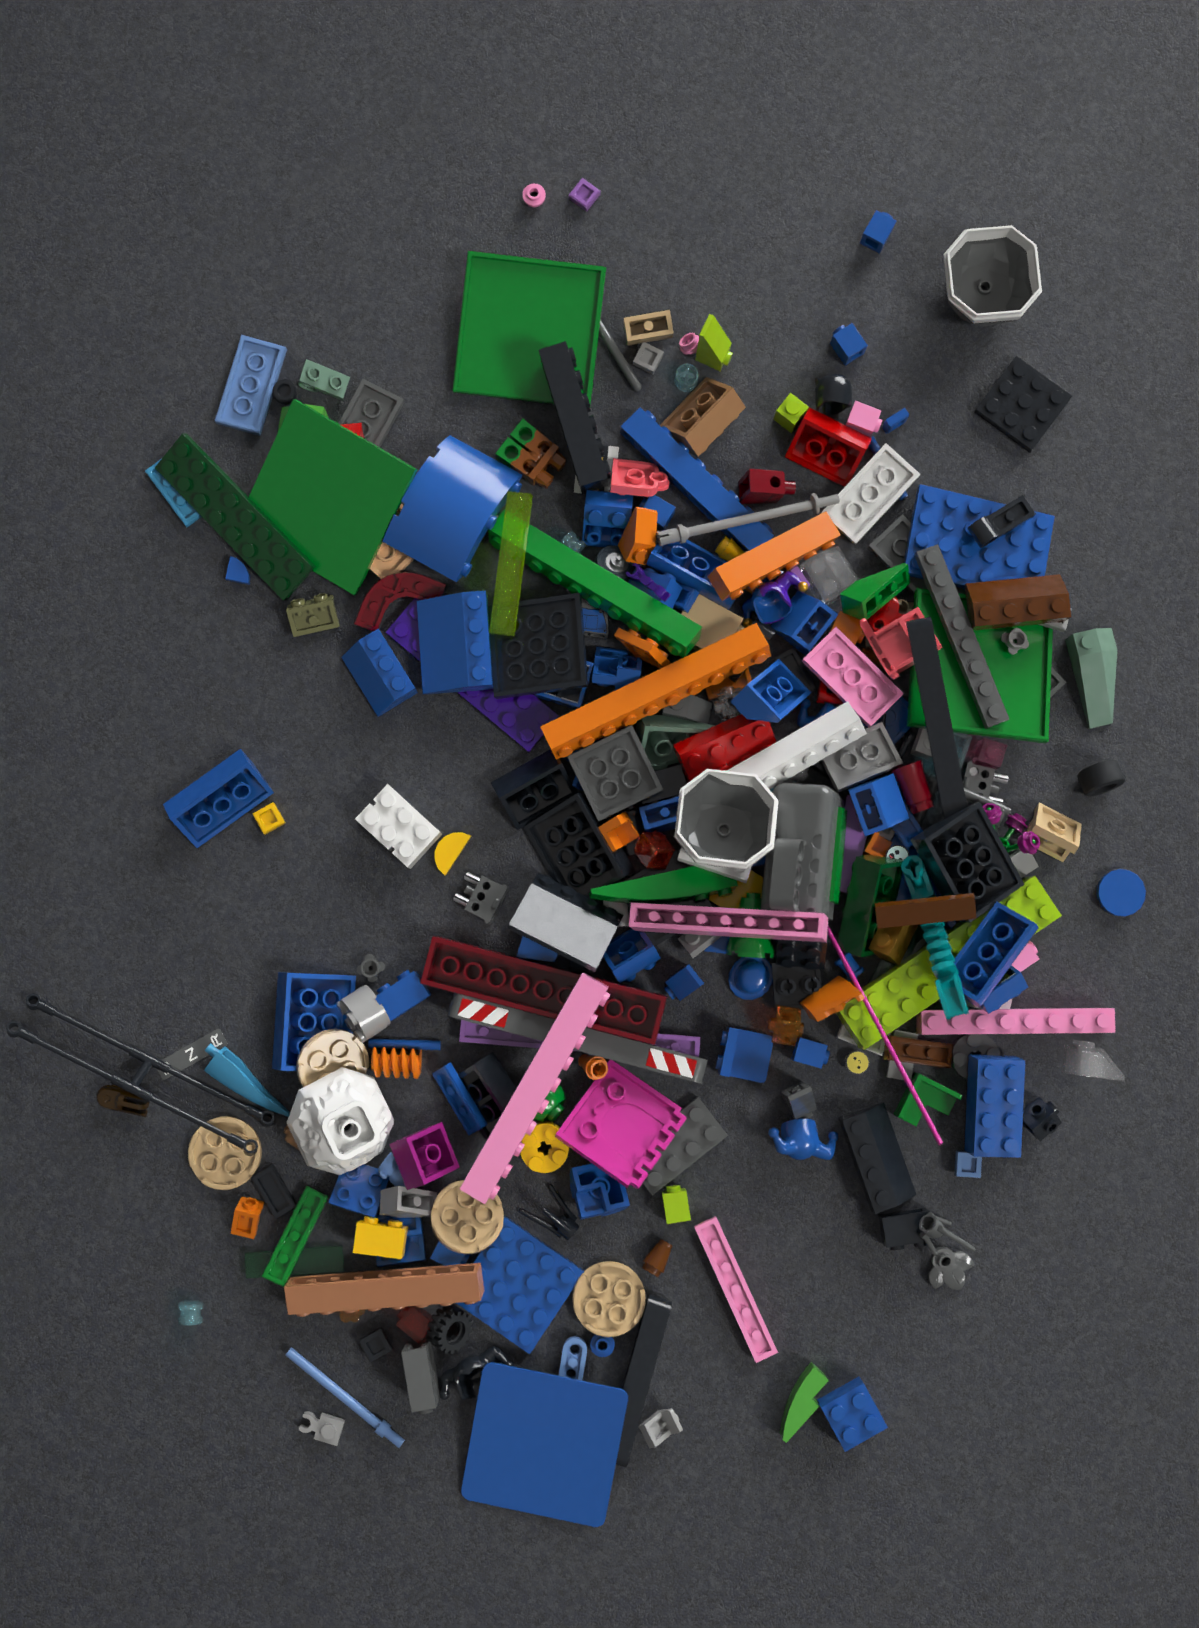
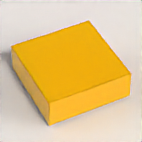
[253,802,286,835]

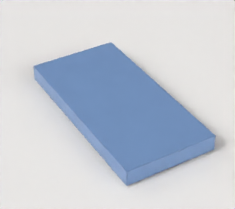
[215,335,287,436]

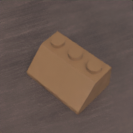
[660,377,746,457]

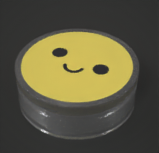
[845,1050,870,1075]

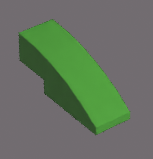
[780,1362,828,1443]

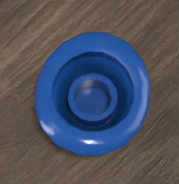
[728,957,772,1000]

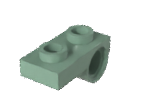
[298,359,350,400]

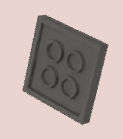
[567,725,663,822]

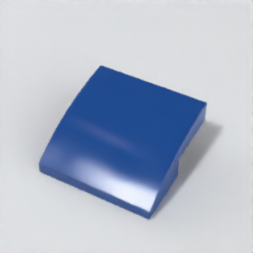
[375,1215,426,1267]

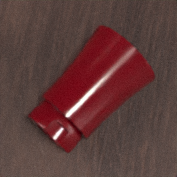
[890,760,934,814]

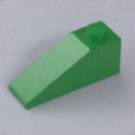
[840,563,910,620]

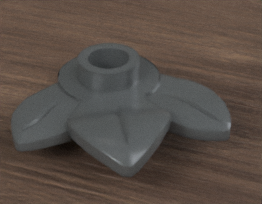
[928,1247,974,1290]

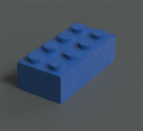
[964,1055,1025,1158]

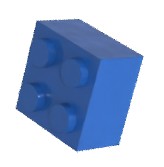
[817,1376,888,1452]

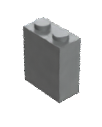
[401,1338,440,1415]

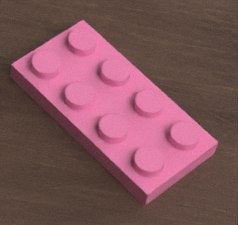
[802,627,904,728]

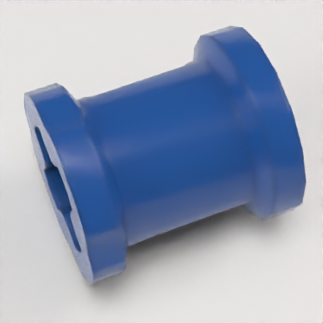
[834,952,865,982]

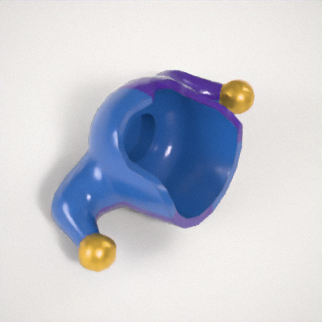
[742,571,808,627]

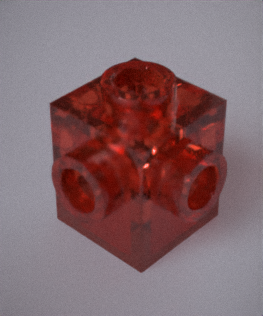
[634,831,675,869]

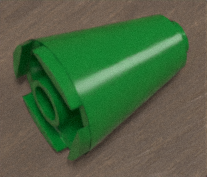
[726,892,774,958]

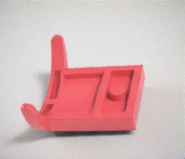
[860,607,943,680]

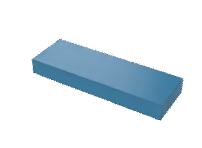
[145,460,202,527]

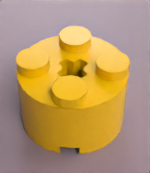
[521,1121,569,1173]

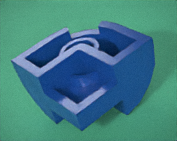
[592,647,642,690]
[570,1164,630,1220]

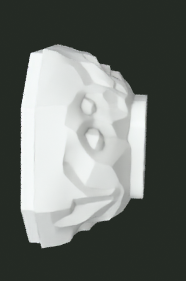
[287,1067,394,1175]

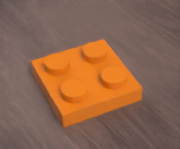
[614,628,671,669]

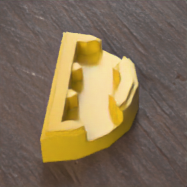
[435,832,472,876]

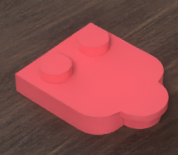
[610,458,670,497]

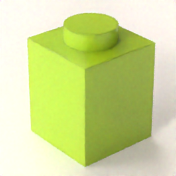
[773,393,809,433]
[662,1185,691,1224]

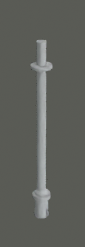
[656,493,840,547]

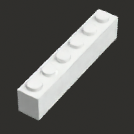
[727,701,867,789]

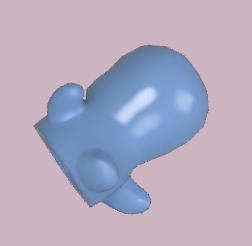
[377,1152,406,1187]

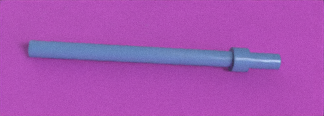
[285,1347,405,1448]

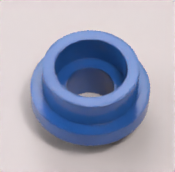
[590,1334,615,1357]

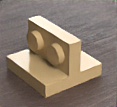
[1024,802,1082,862]

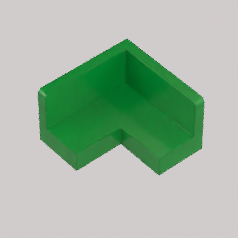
[893,1072,962,1127]

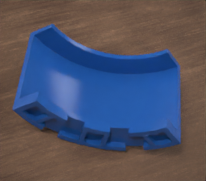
[382,435,522,582]

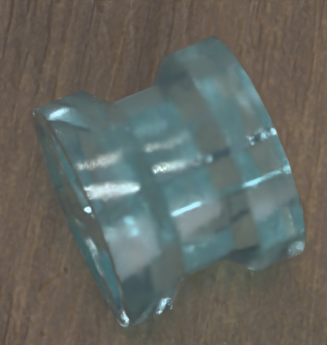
[675,363,699,392]
[560,531,586,554]
[178,1301,203,1325]

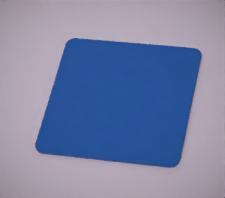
[461,1362,628,1527]

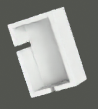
[355,784,442,869]

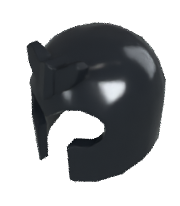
[815,374,852,416]

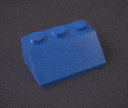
[341,628,418,717]
[731,659,811,723]

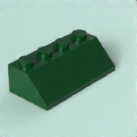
[837,855,903,957]

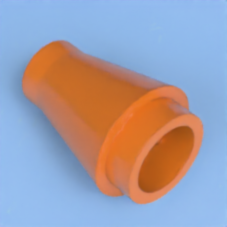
[578,1054,608,1080]

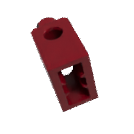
[738,469,796,504]

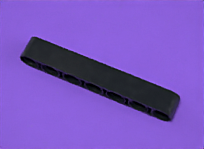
[616,1294,672,1467]

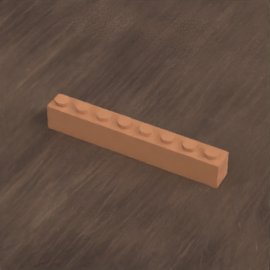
[284,1263,484,1317]

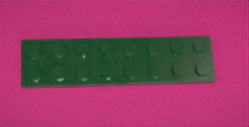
[155,433,316,600]

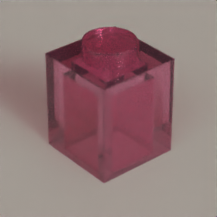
[972,738,1007,770]

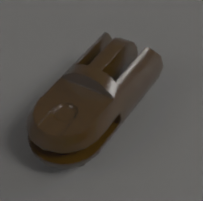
[96,1085,149,1117]

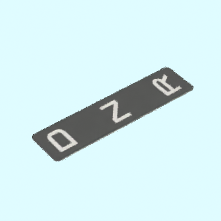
[157,1029,228,1080]

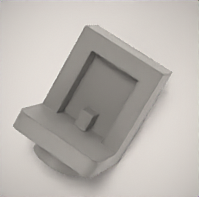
[639,1408,683,1448]

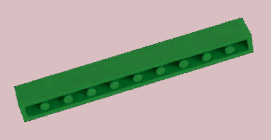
[488,509,702,658]

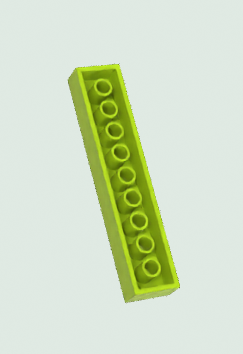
[836,876,1062,1050]

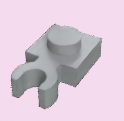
[299,1411,345,1446]

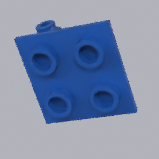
[328,1164,389,1218]

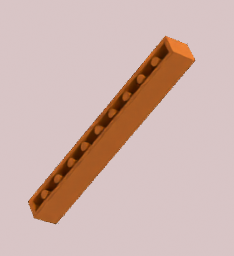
[540,623,771,760]

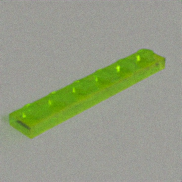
[489,491,533,636]

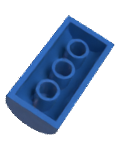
[646,529,735,610]
[954,902,1038,1007]

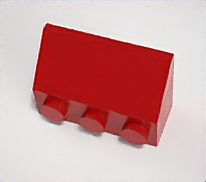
[785,408,872,487]

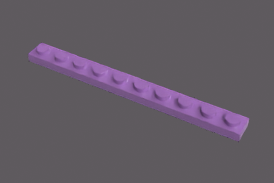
[459,1020,700,1057]

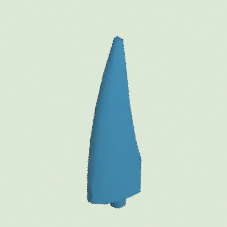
[204,1043,290,1117]

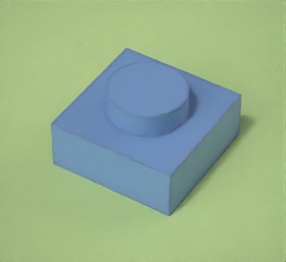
[955,1151,982,1178]

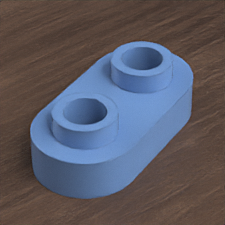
[559,1336,587,1381]

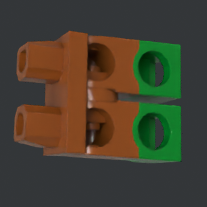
[495,419,567,489]

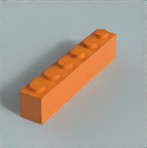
[707,511,840,601]

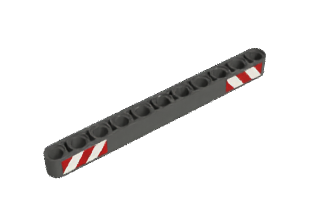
[447,992,708,1084]

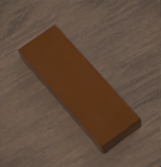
[883,1035,953,1068]

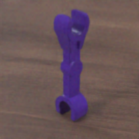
[626,563,671,602]

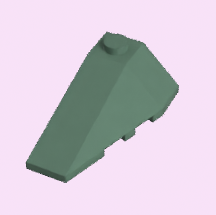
[1065,628,1117,729]
[635,715,716,770]

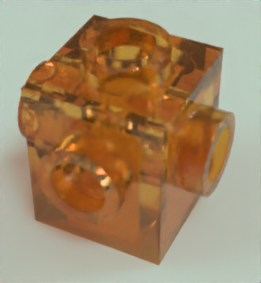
[768,1005,804,1046]

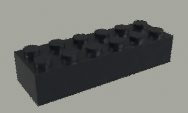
[539,341,611,494]

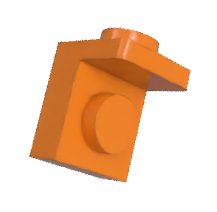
[231,1197,264,1239]

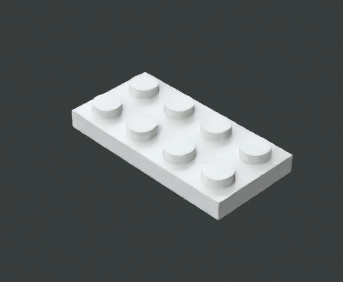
[821,443,920,545]

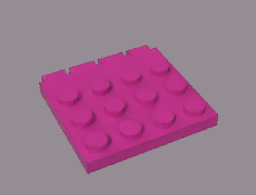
[555,1060,687,1189]

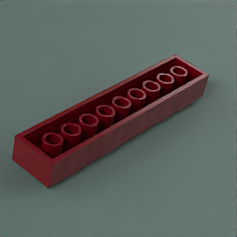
[420,936,668,1045]

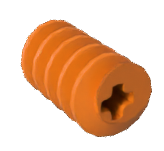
[371,1047,422,1079]

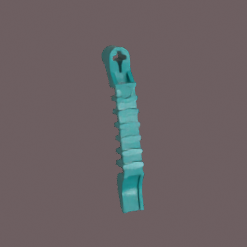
[901,855,969,1020]

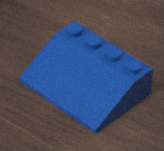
[417,591,493,695]
[272,972,356,1071]

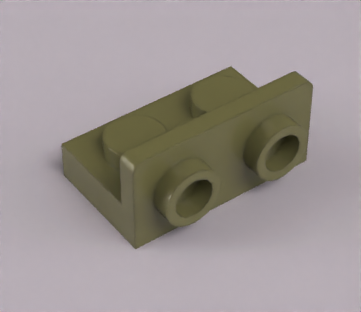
[286,593,340,637]

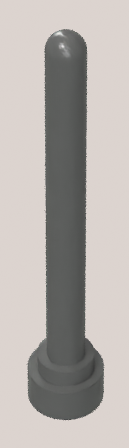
[599,319,642,392]

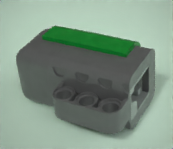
[760,783,848,920]

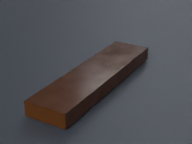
[875,893,976,929]

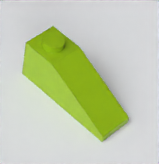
[695,314,733,371]

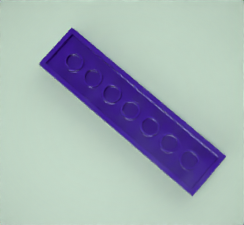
[386,598,559,753]

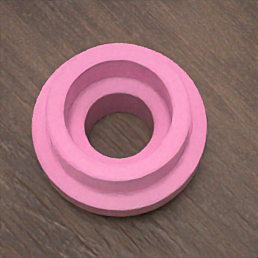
[523,184,546,207]
[679,333,699,355]

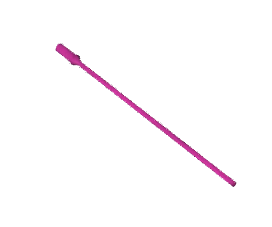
[828,926,943,1145]

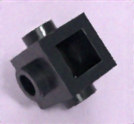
[1023,1097,1062,1141]

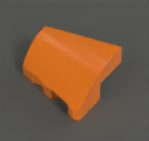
[800,976,864,1022]

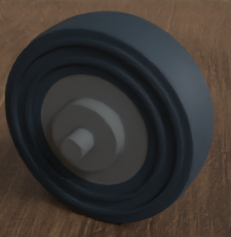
[595,545,635,582]

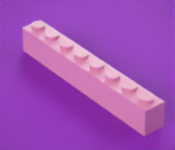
[629,903,828,942]
[916,1008,1115,1035]

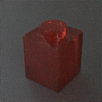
[396,1306,433,1344]

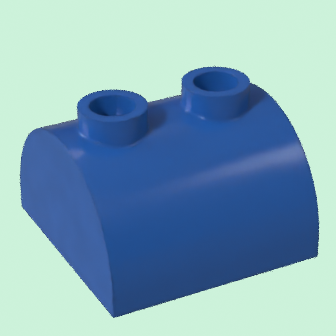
[603,928,661,984]

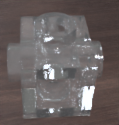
[713,686,741,721]

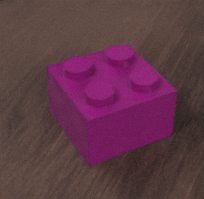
[389,1122,460,1190]

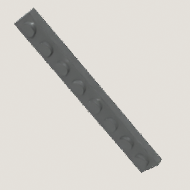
[914,544,1010,729]

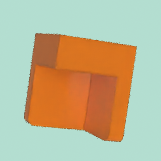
[598,812,639,852]
[863,832,892,857]

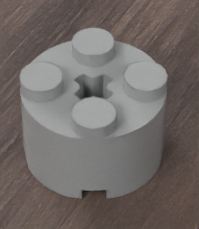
[336,985,391,1043]

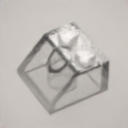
[799,546,859,606]
[1062,1040,1125,1081]

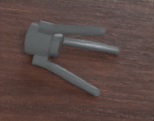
[919,1212,976,1256]

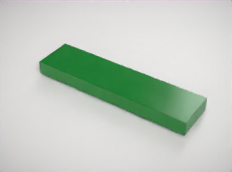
[262,1186,329,1287]

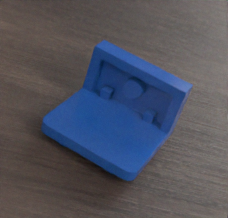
[715,1026,774,1083]

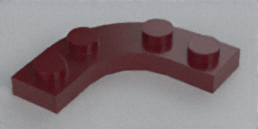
[354,572,446,631]

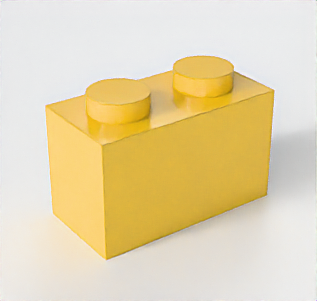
[353,1217,408,1259]

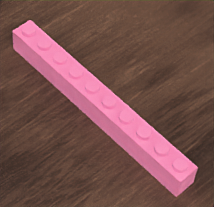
[460,972,610,1204]

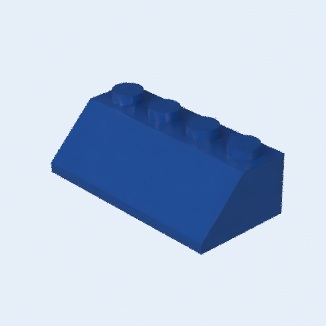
[163,749,274,848]

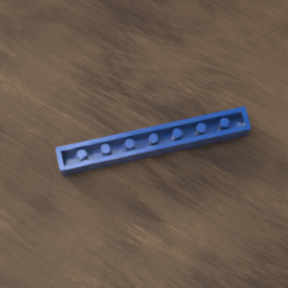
[620,407,774,553]

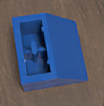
[582,490,633,547]
[771,591,838,656]
[848,773,909,836]

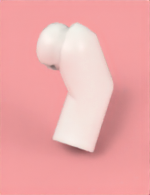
[603,901,629,927]

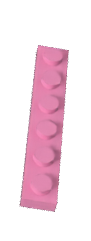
[694,1216,778,1363]

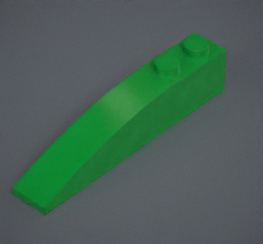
[589,866,738,904]

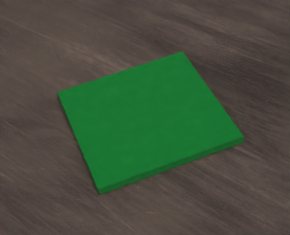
[452,251,606,406]
[249,399,418,595]
[907,588,1053,743]

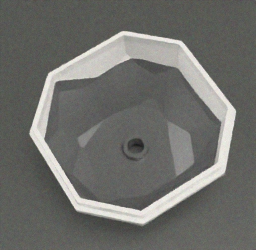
[943,225,1042,327]
[674,769,778,869]

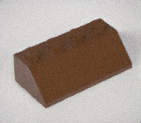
[965,574,1071,631]

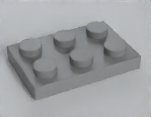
[821,722,903,793]

